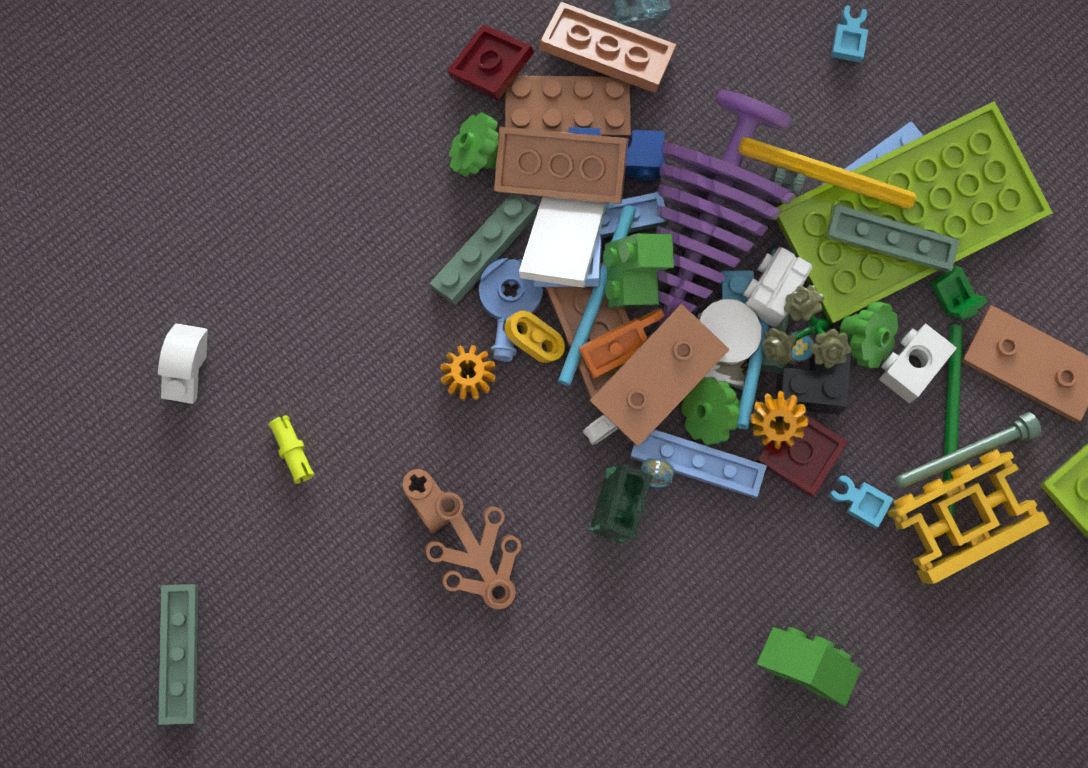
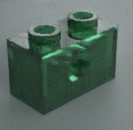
[589,464,653,542]

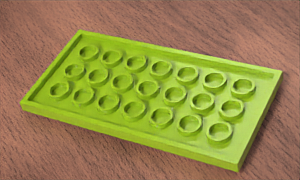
[776,101,1053,324]

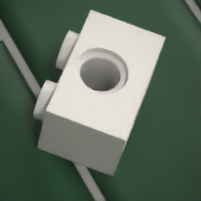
[879,323,957,404]

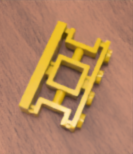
[887,449,1049,584]

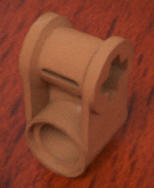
[403,469,454,534]

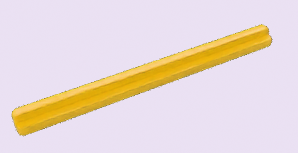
[738,137,916,209]

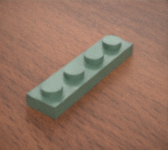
[429,193,538,306]
[825,204,959,273]
[158,584,198,725]

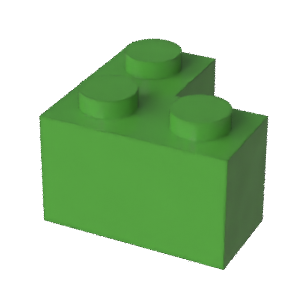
[603,233,674,308]
[757,627,861,707]

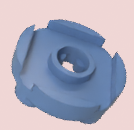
[479,258,543,322]

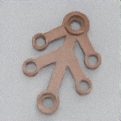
[425,492,521,609]

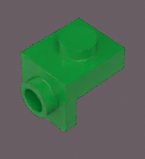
[930,266,987,319]

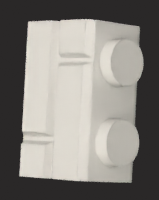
[743,247,812,327]

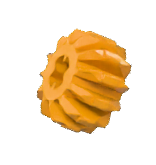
[440,345,496,401]
[750,390,808,449]

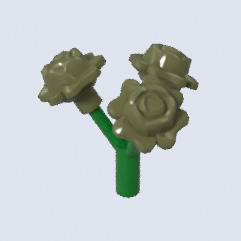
[762,285,852,368]

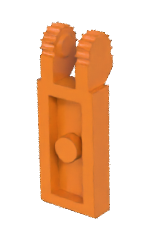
[578,308,665,378]

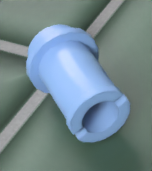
[491,318,518,362]

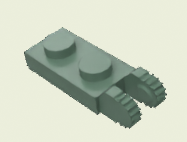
[767,167,806,195]

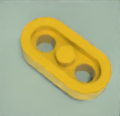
[505,310,565,363]

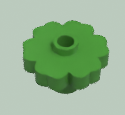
[449,112,499,177]
[840,302,898,369]
[681,377,740,445]

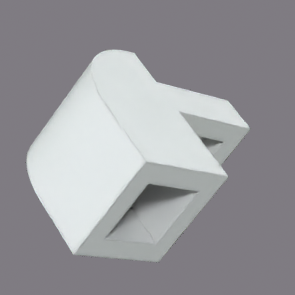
[158,324,208,404]

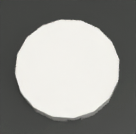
[698,299,761,365]

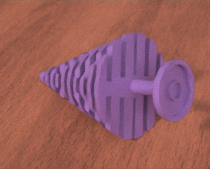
[651,89,796,334]

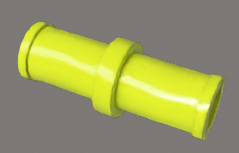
[269,415,315,484]

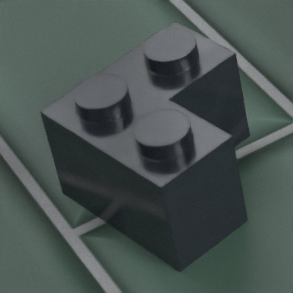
[775,342,851,415]

